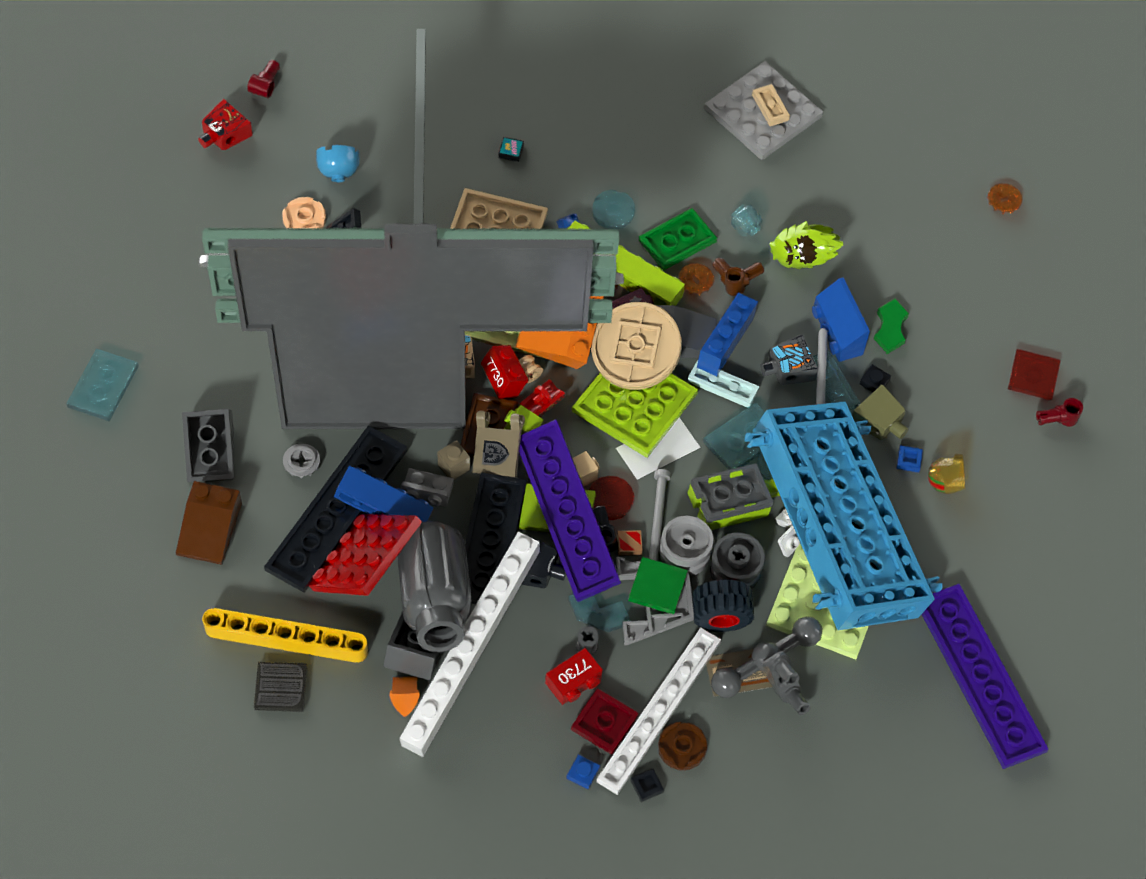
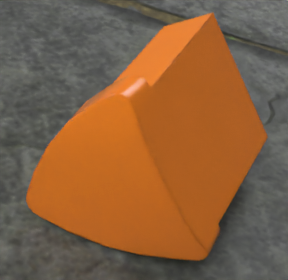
[390,677,420,717]

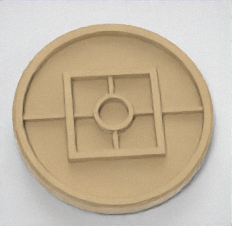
[591,302,682,390]

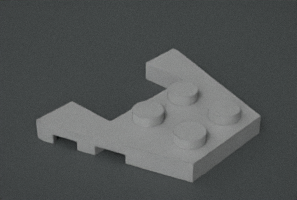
[616,557,694,645]

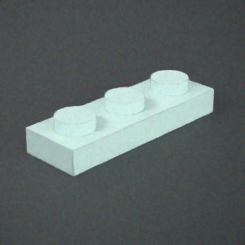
[687,360,759,408]

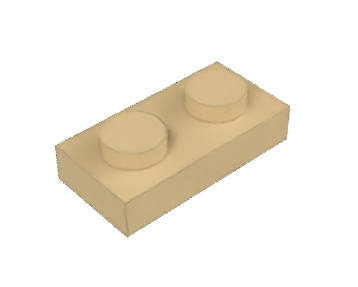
[752,84,790,127]

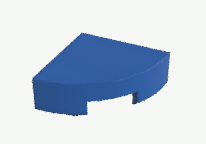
[556,213,579,228]

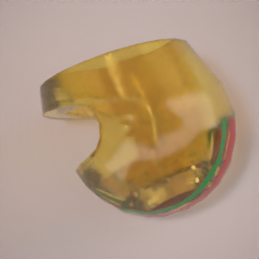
[928,454,965,494]

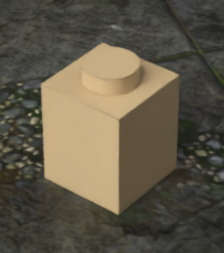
[573,451,599,486]

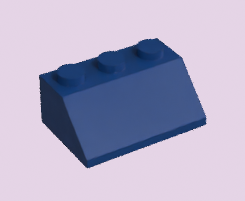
[812,277,870,362]

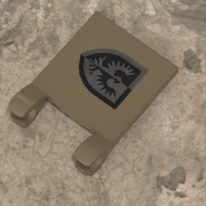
[472,411,525,477]

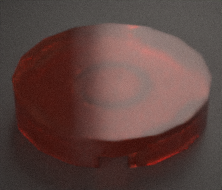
[589,476,634,520]

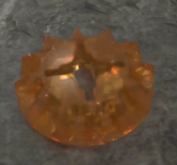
[987,184,1022,214]
[679,263,714,295]

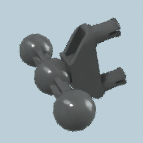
[711,617,823,715]

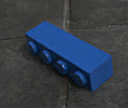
[697,293,758,377]
[334,466,433,522]

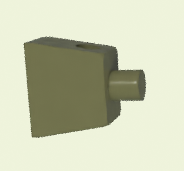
[852,385,909,440]

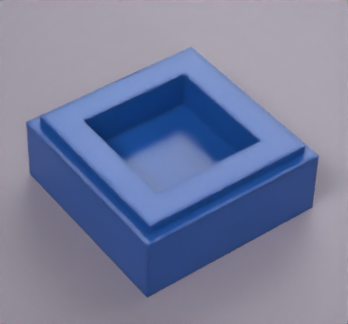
[896,445,923,473]

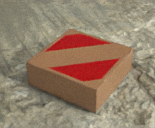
[617,530,642,556]

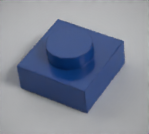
[567,755,600,790]

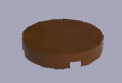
[658,722,707,770]

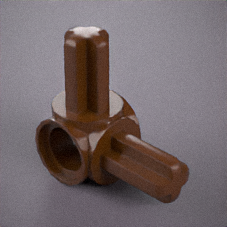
[712,258,765,296]

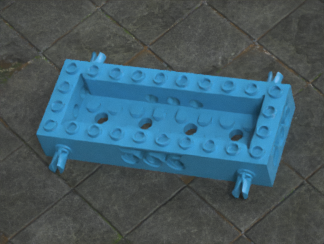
[745,402,942,630]

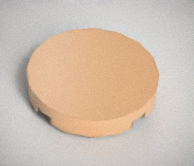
[282,197,326,229]

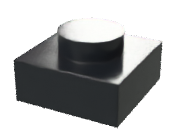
[860,364,891,392]

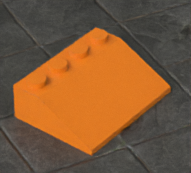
[516,296,604,369]

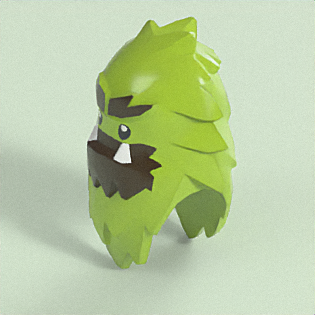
[770,221,843,269]

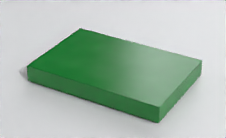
[639,208,717,271]

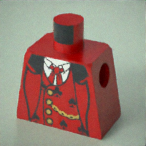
[198,99,253,150]

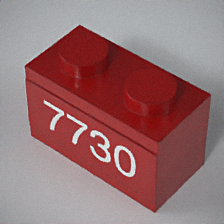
[481,345,529,399]
[545,648,603,705]

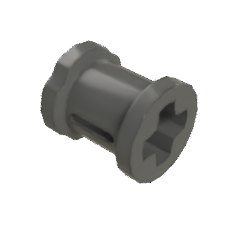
[576,626,599,655]

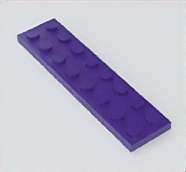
[519,420,622,602]
[921,584,1048,769]

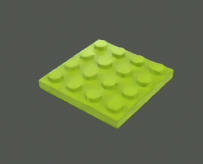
[572,373,698,458]

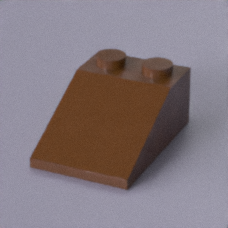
[176,481,242,565]

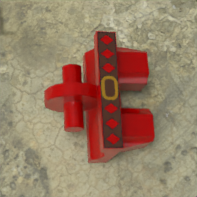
[520,379,565,418]

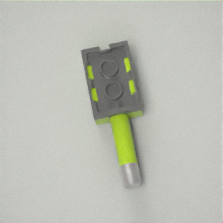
[687,463,780,530]

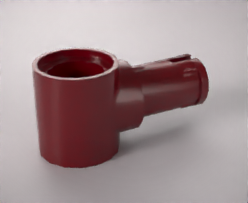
[247,60,280,98]
[1036,398,1083,427]

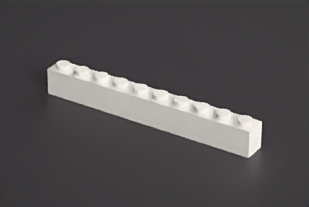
[400,532,540,757]

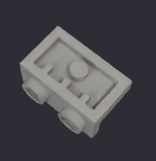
[401,468,454,507]

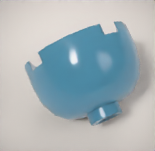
[316,145,359,182]

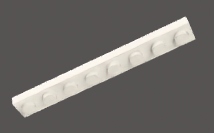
[597,628,721,795]

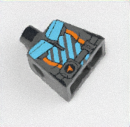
[760,334,818,385]

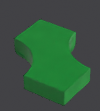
[874,299,909,354]

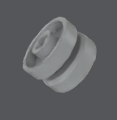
[659,515,714,576]

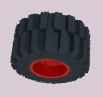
[692,580,754,632]

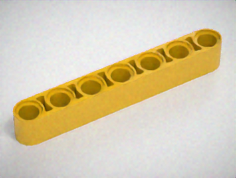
[202,608,368,663]

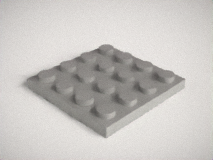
[704,61,823,160]

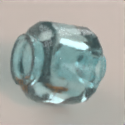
[730,204,763,237]

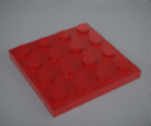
[309,514,422,596]

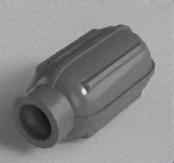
[398,521,472,652]

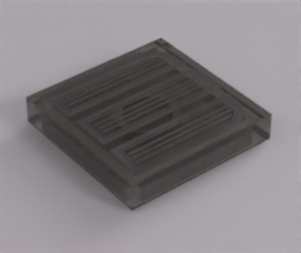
[254,662,307,712]

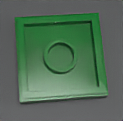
[628,557,688,615]

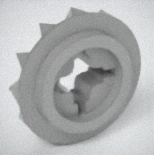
[283,444,320,479]

